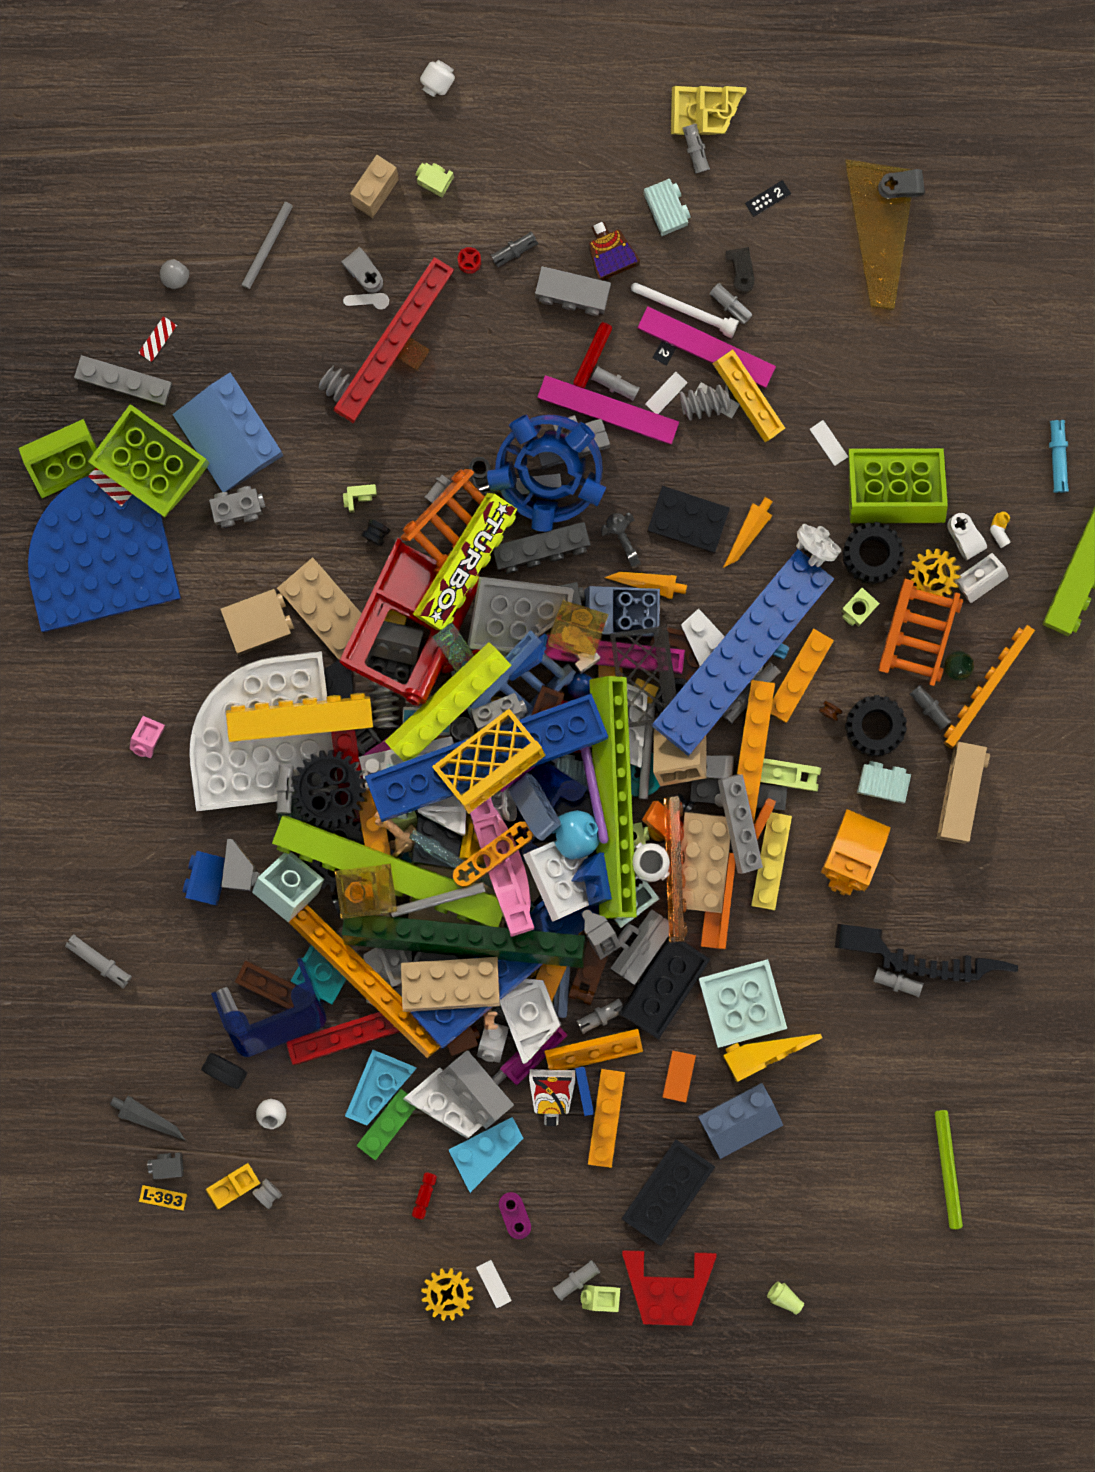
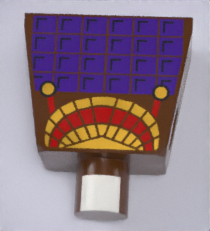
[589,222,640,281]

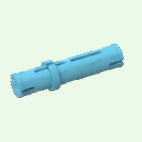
[1049,420,1069,493]

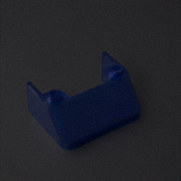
[211,958,327,1057]

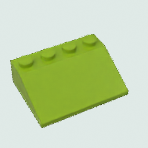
[88,404,210,517]
[849,448,948,523]

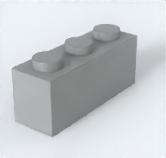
[535,266,611,316]
[439,1050,514,1129]

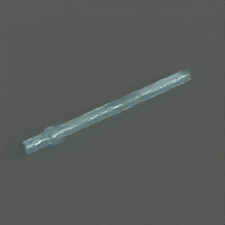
[409,830,536,912]

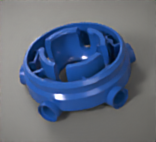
[487,414,606,532]

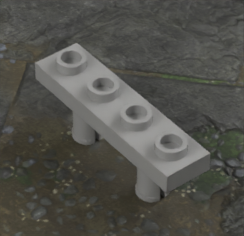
[715,774,763,874]

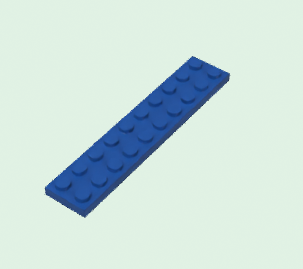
[651,549,834,756]
[365,694,608,822]
[410,900,599,1049]

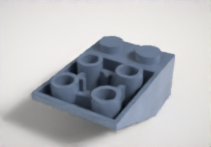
[584,586,660,637]

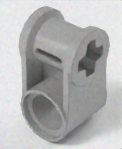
[341,247,383,293]
[705,755,734,780]

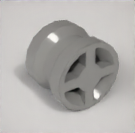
[252,1179,282,1209]

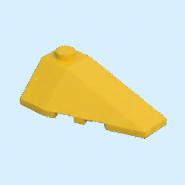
[723,1034,822,1082]

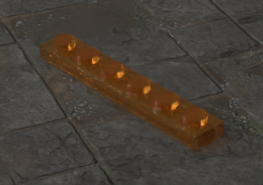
[664,797,687,942]

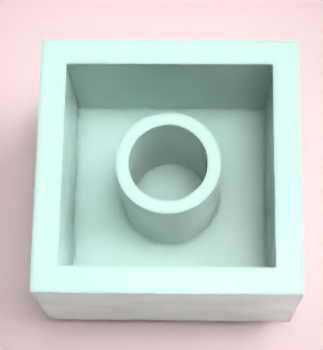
[252,852,324,922]

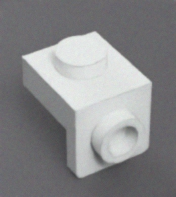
[477,1023,509,1063]

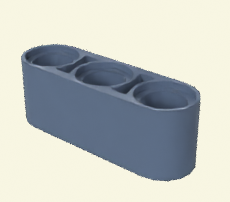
[509,773,561,841]

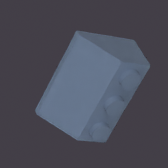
[698,1083,783,1159]

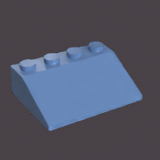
[172,373,283,492]

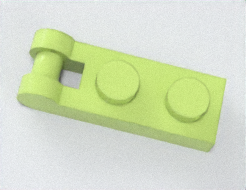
[760,758,821,792]

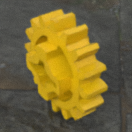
[909,549,962,596]
[421,1268,473,1321]

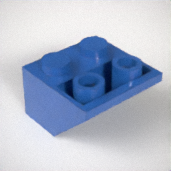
[183,851,225,906]

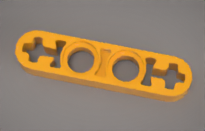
[453,822,534,887]

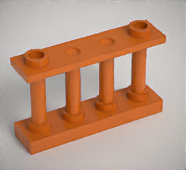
[400,469,485,574]
[878,578,963,686]

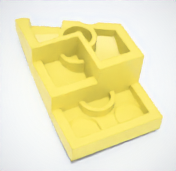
[671,86,746,135]

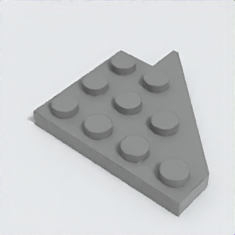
[467,577,574,657]

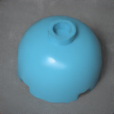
[553,810,600,860]

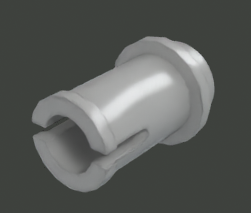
[425,475,452,503]

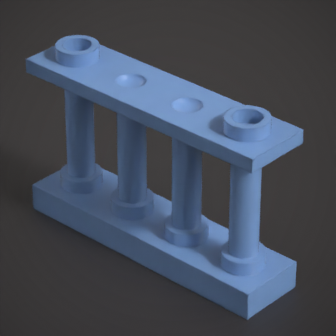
[470,630,576,718]

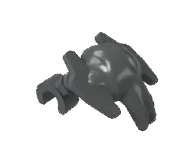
[601,513,641,569]

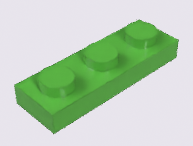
[357,1089,416,1160]

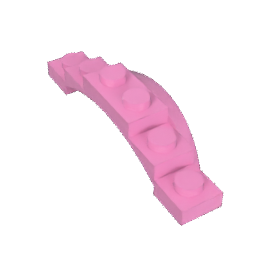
[470,797,534,937]

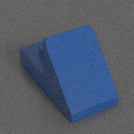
[571,852,612,906]

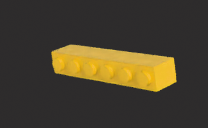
[226,693,373,742]

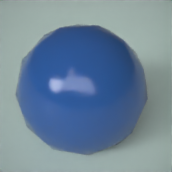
[566,672,592,700]

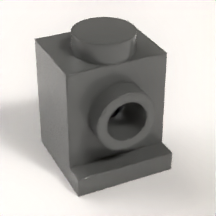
[147,1152,184,1179]

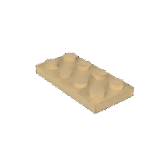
[277,557,362,660]
[674,812,730,913]
[401,957,500,1012]

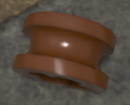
[819,701,843,722]

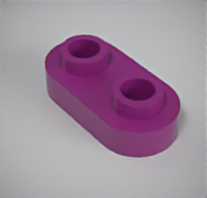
[499,1192,531,1239]

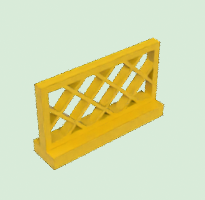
[432,709,546,814]

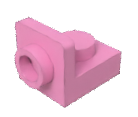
[130,716,165,758]

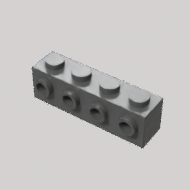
[493,522,590,574]

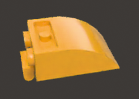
[821,809,891,895]

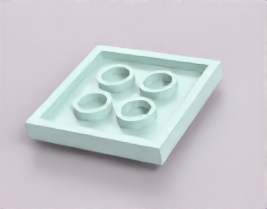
[698,959,787,1048]

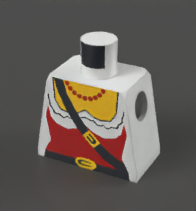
[529,1069,575,1126]

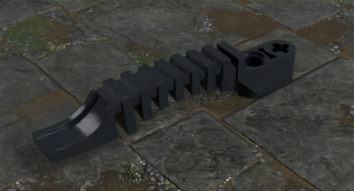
[834,924,1018,982]

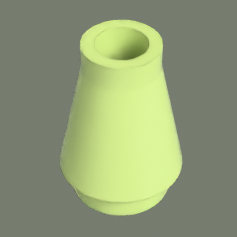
[767,1282,804,1315]

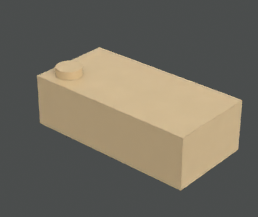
[936,742,990,844]

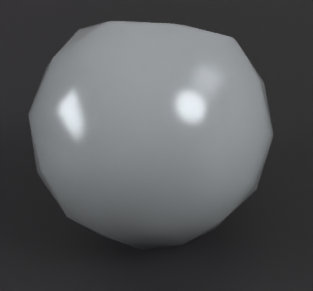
[160,259,189,289]

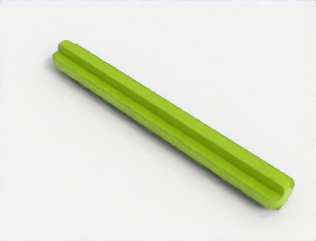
[935,1110,963,1230]

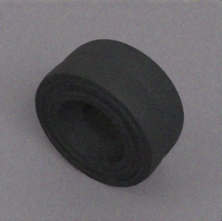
[201,1053,248,1089]

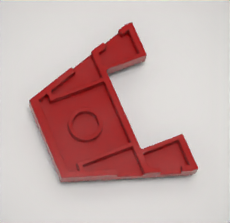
[622,1250,716,1326]

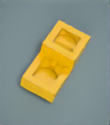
[205,1163,260,1210]

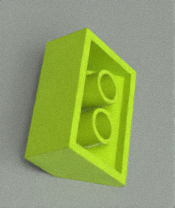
[19,419,97,498]

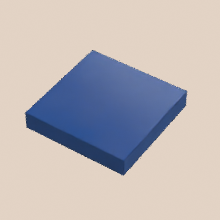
[575,1066,594,1116]

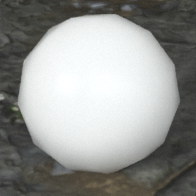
[256,1099,286,1129]

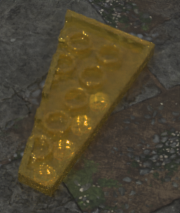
[845,159,912,310]

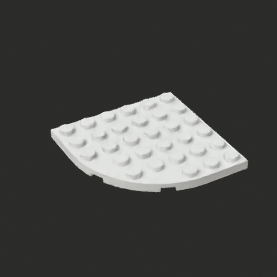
[190,651,338,811]

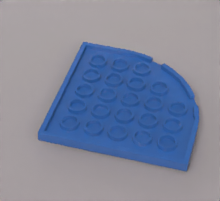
[28,476,181,632]

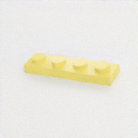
[751,812,792,910]

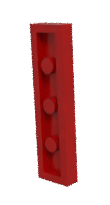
[331,729,362,823]

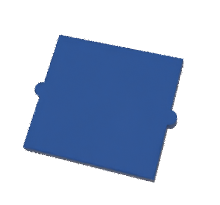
[509,634,548,681]

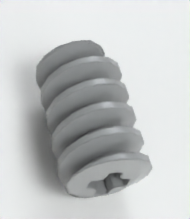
[318,365,350,402]
[680,385,731,420]
[368,679,400,729]

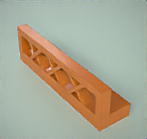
[701,853,736,949]

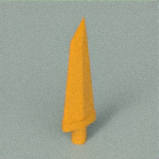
[723,497,773,568]
[605,572,687,599]

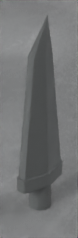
[110,1096,186,1141]

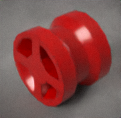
[458,247,481,274]

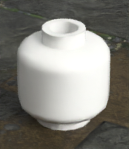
[420,60,455,97]

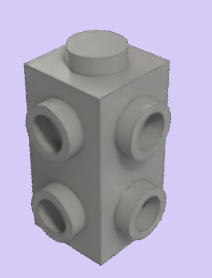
[209,486,265,528]
[470,693,528,731]

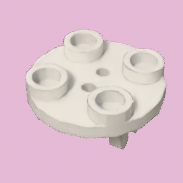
[796,524,841,567]

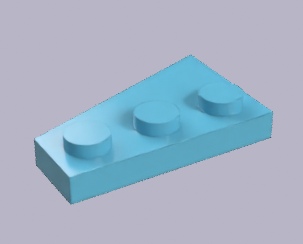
[345,1050,417,1125]
[449,1117,523,1193]

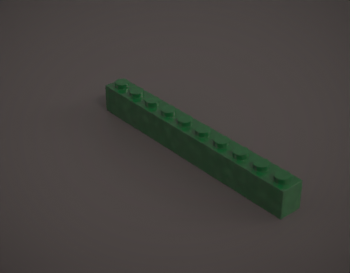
[342,913,586,968]

